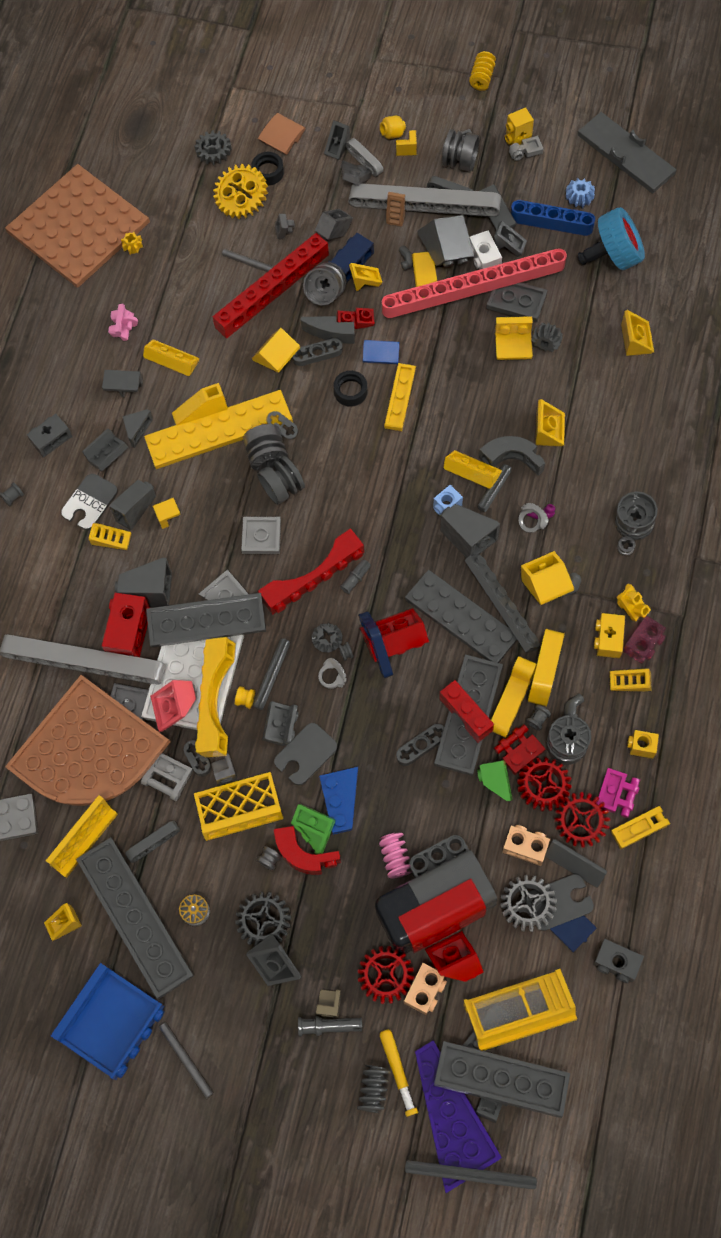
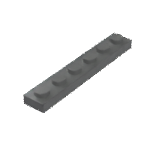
[465,555,541,652]

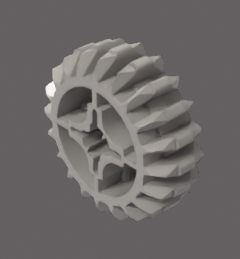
[501,875,557,932]

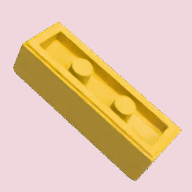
[412,252,439,298]
[143,339,199,376]
[444,450,502,489]

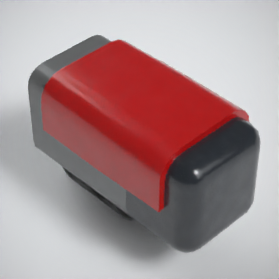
[375,835,497,954]

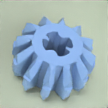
[566,178,595,208]

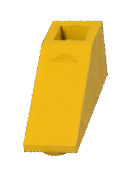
[172,383,228,426]

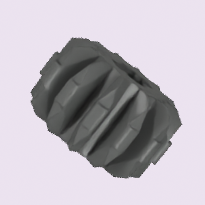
[531,322,563,352]

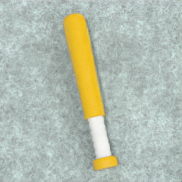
[380,1029,418,1117]

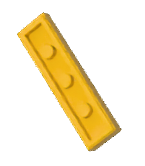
[384,363,416,431]

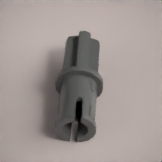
[340,560,371,594]

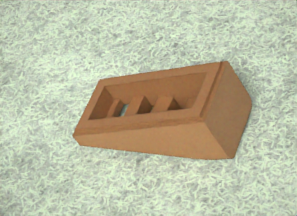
[386,192,405,226]

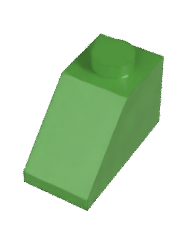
[477,761,513,801]

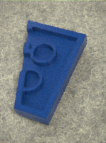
[319,767,358,835]

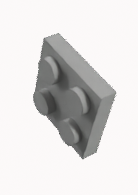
[242,517,281,554]
[0,794,38,841]

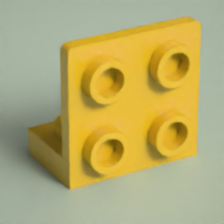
[495,317,533,360]

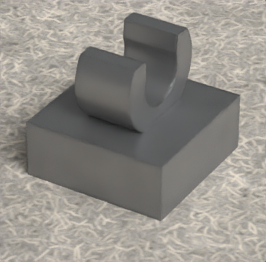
[275,214,295,239]

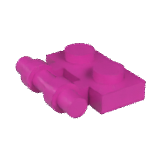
[597,768,640,818]

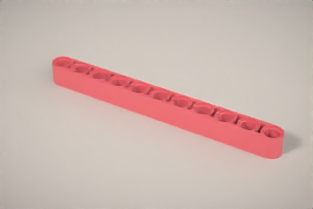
[382,249,567,318]

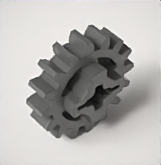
[195,130,232,165]

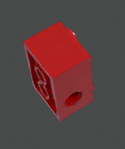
[102,593,150,657]

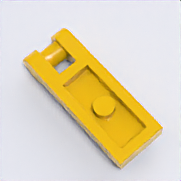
[611,806,670,849]

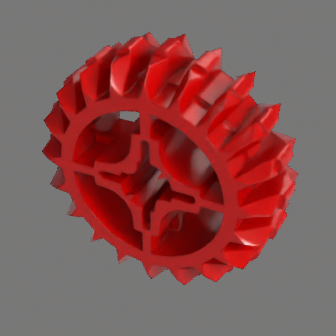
[517,757,572,812]
[555,792,611,848]
[358,946,414,1004]

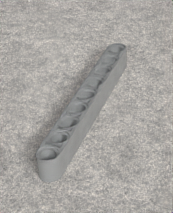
[348,184,501,216]
[0,635,166,685]

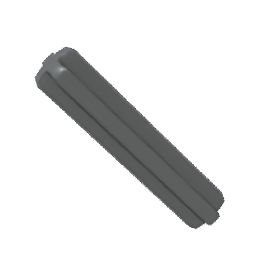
[478,464,512,512]

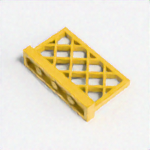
[194,772,283,841]
[46,795,118,878]

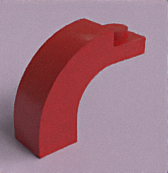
[274,826,341,875]

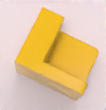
[396,130,417,156]
[153,498,180,529]

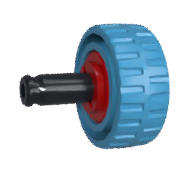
[577,207,645,270]

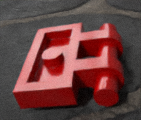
[493,724,546,775]

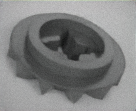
[312,622,342,652]

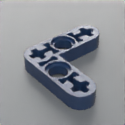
[358,611,393,679]

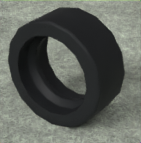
[251,151,284,185]
[333,370,368,407]

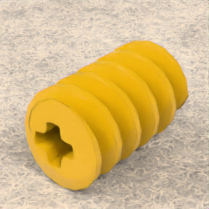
[469,51,496,91]

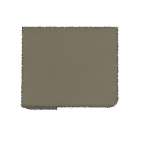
[316,990,341,1018]

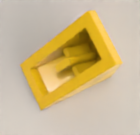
[44,903,81,941]

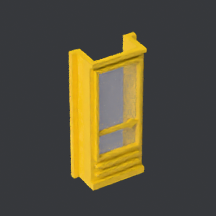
[464,969,577,1051]

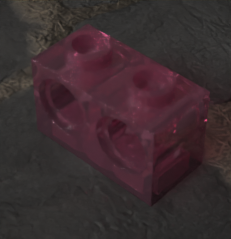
[623,615,666,664]

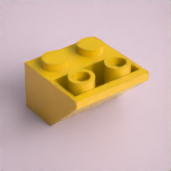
[521,551,574,605]

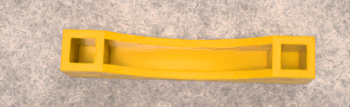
[195,637,235,758]

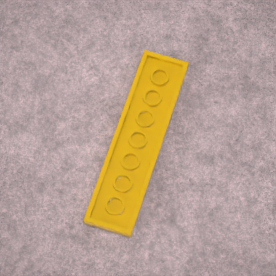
[144,390,293,469]

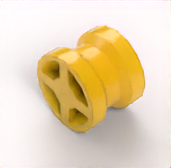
[235,686,255,709]

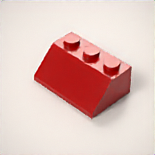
[360,608,429,662]

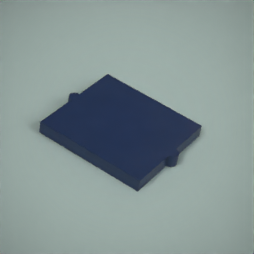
[550,916,597,952]

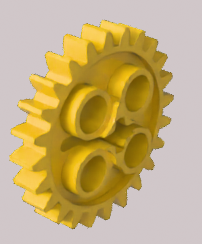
[213,164,268,219]

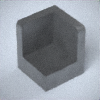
[211,753,237,786]

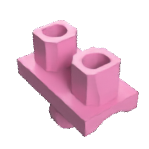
[108,304,138,341]

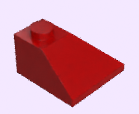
[425,931,484,982]

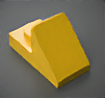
[349,263,382,291]

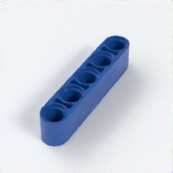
[511,200,595,236]

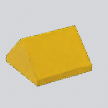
[621,310,654,356]
[252,328,300,373]
[535,399,565,446]

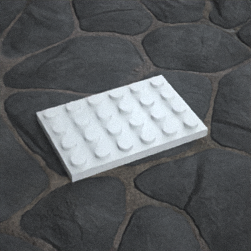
[141,635,244,730]

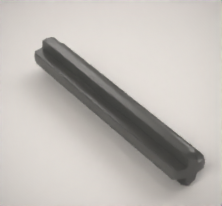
[253,638,290,710]

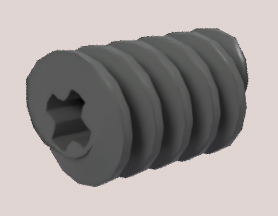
[357,1065,390,1113]

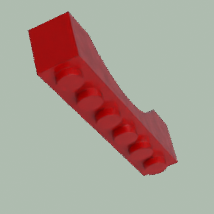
[258,528,364,615]

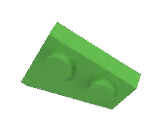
[291,804,336,855]

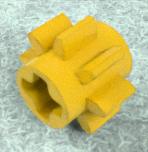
[121,232,143,255]

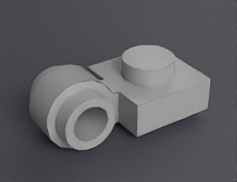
[509,136,544,161]

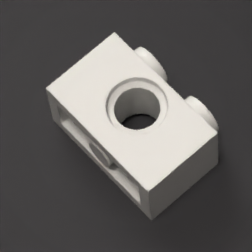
[469,230,502,269]

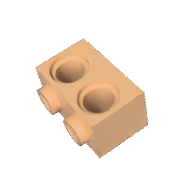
[502,825,550,866]
[404,963,447,1015]

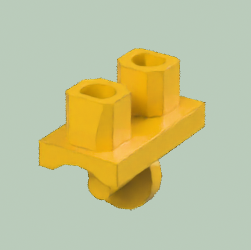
[617,584,651,621]

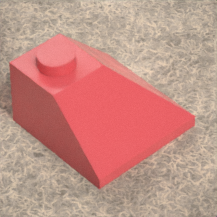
[150,680,196,732]

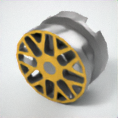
[179,894,210,926]

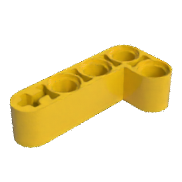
[528,629,565,707]
[491,656,537,738]

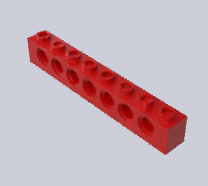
[212,233,329,339]

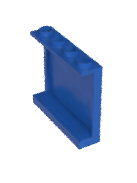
[51,963,165,1080]

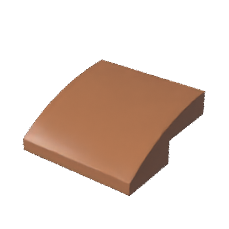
[258,113,306,155]

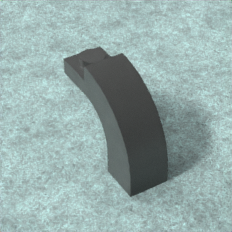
[479,436,545,476]

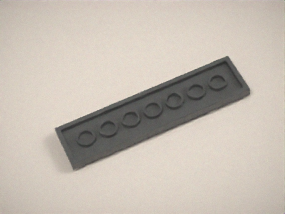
[76,837,194,999]

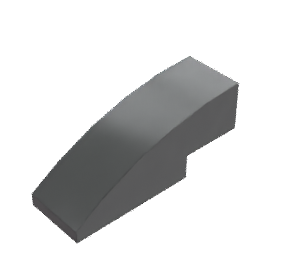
[301,316,355,344]

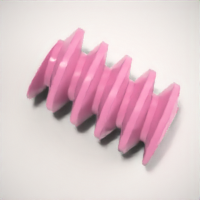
[379,833,411,879]

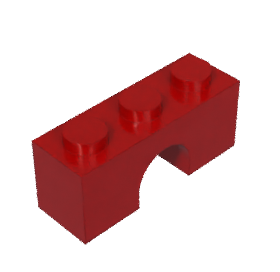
[439,680,494,743]

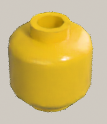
[380,115,406,139]

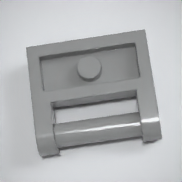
[141,753,193,801]

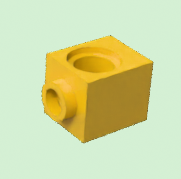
[627,730,659,759]

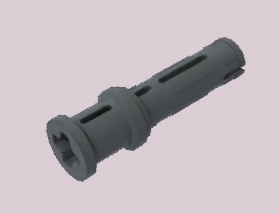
[298,1016,362,1037]

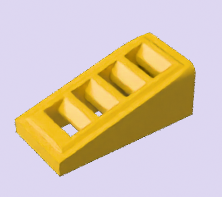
[89,523,132,550]
[610,669,652,691]

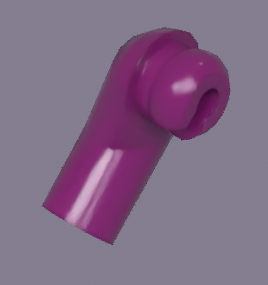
[527,504,555,520]

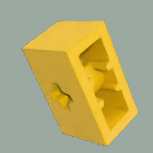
[505,108,534,145]
[594,613,625,658]

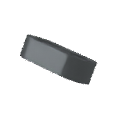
[266,411,298,439]
[184,740,211,776]

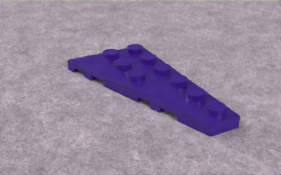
[415,1041,502,1194]

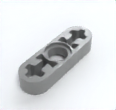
[346,138,383,177]

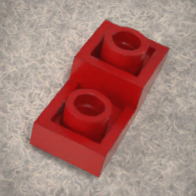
[336,308,375,329]

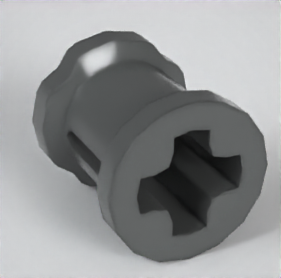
[0,482,24,507]
[526,705,551,731]

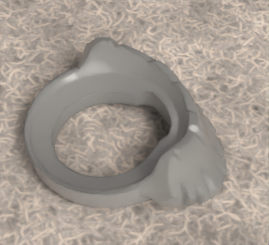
[519,503,549,532]
[318,658,346,689]

